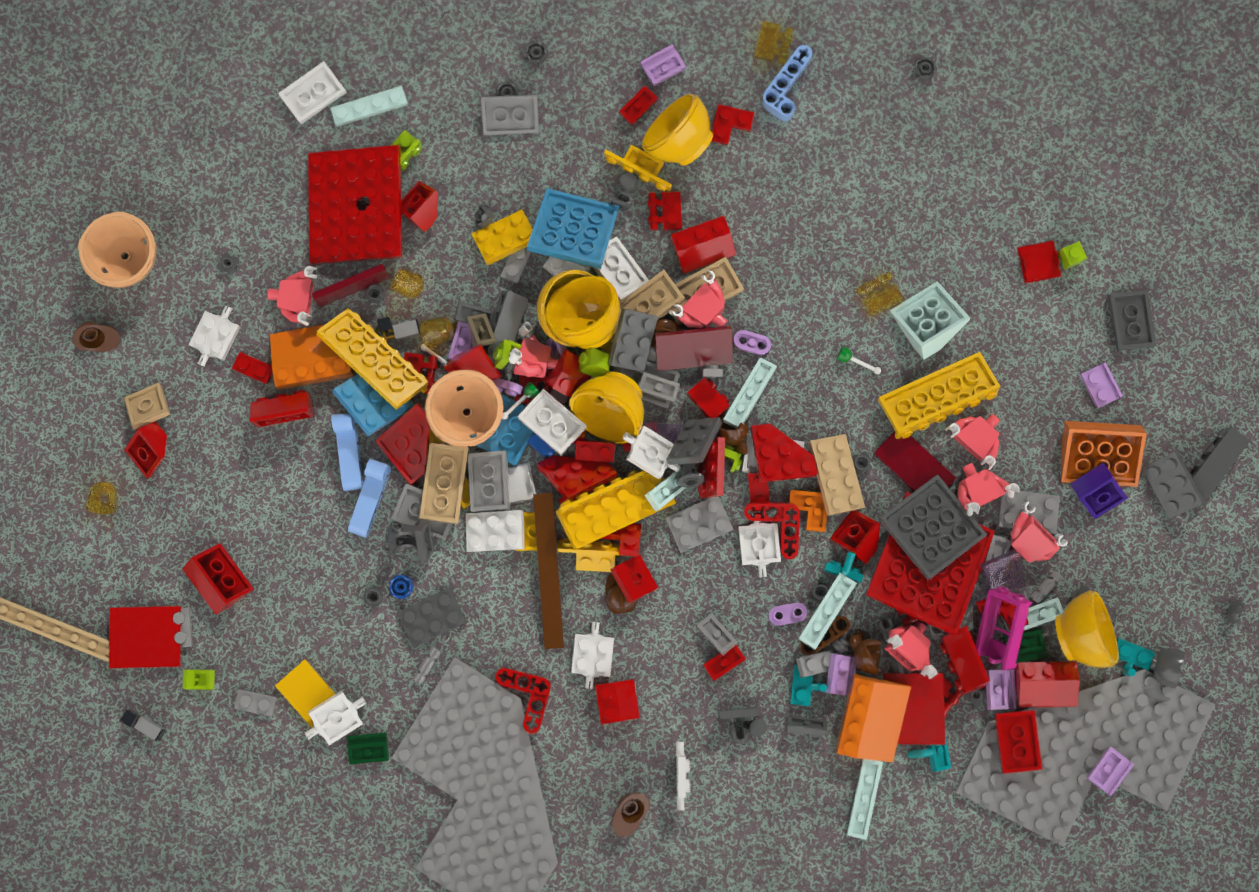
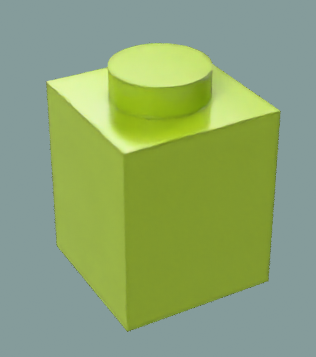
[1057,241,1087,270]
[579,347,610,377]

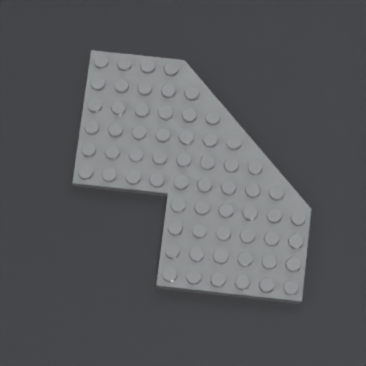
[392,657,558,892]
[955,669,1215,846]

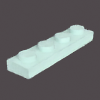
[331,86,408,127]
[723,357,777,428]
[799,573,857,650]
[846,759,883,840]

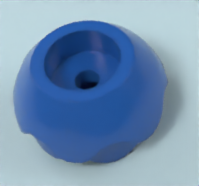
[389,575,413,599]

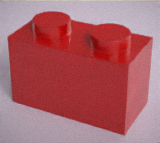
[687,377,730,418]

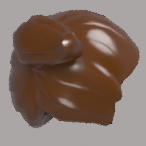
[717,414,749,455]
[849,629,881,674]

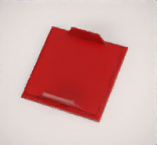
[1017,240,1062,283]

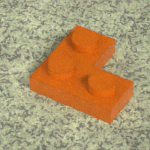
[789,490,827,533]

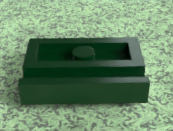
[1002,629,1048,663]
[347,732,389,765]

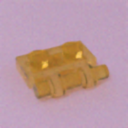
[754,21,793,65]
[856,272,905,318]

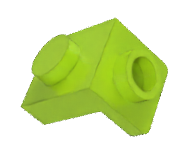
[493,339,521,369]
[725,445,743,474]
[183,670,215,690]

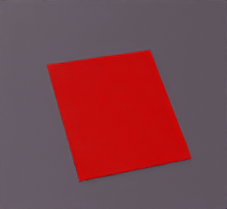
[109,606,181,668]
[883,673,946,745]

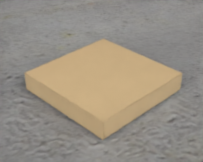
[124,383,170,430]

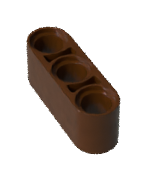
[799,616,850,655]

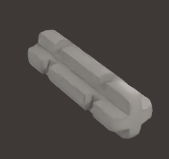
[1030,571,1063,604]
[413,647,440,684]

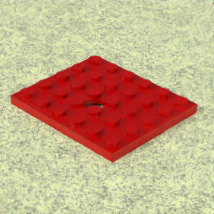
[308,145,402,264]
[865,492,995,636]

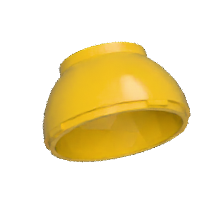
[641,94,713,166]
[545,276,620,349]
[569,372,644,444]
[1055,590,1119,668]

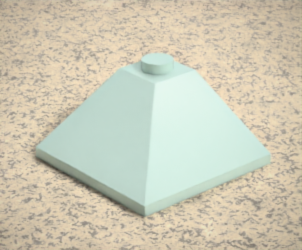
[890,281,970,360]

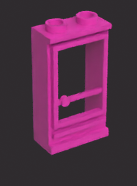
[975,587,1032,670]

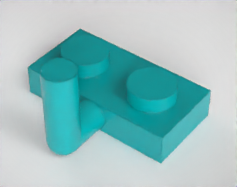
[823,552,864,583]
[1116,638,1155,676]
[790,665,827,706]
[908,734,952,772]

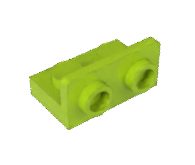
[391,130,422,171]

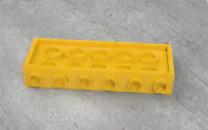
[317,308,428,410]
[878,352,1000,439]
[556,470,676,551]

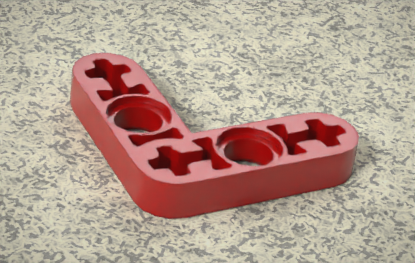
[743,502,800,560]
[495,668,551,734]

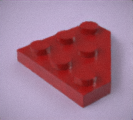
[375,404,430,485]
[750,424,817,483]
[537,455,617,501]

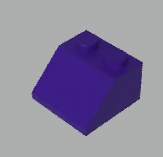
[1070,463,1128,519]

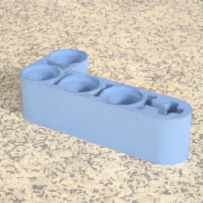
[762,45,812,121]
[331,413,364,491]
[348,459,391,538]

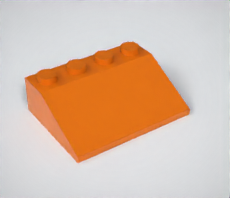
[270,324,354,390]
[1061,421,1147,487]
[835,673,911,762]

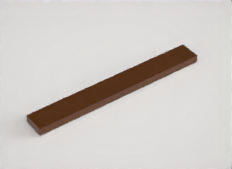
[533,493,564,649]

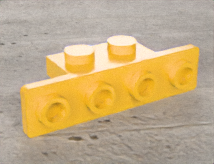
[604,145,672,192]
[557,539,625,572]

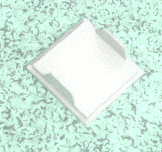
[508,462,536,505]

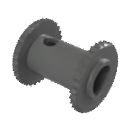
[677,463,704,488]

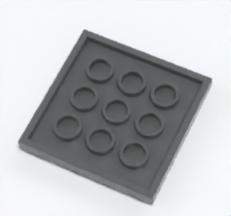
[878,474,987,581]

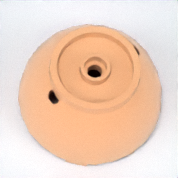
[78,212,157,288]
[425,370,503,447]

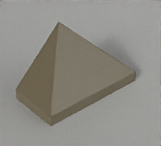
[467,313,496,346]

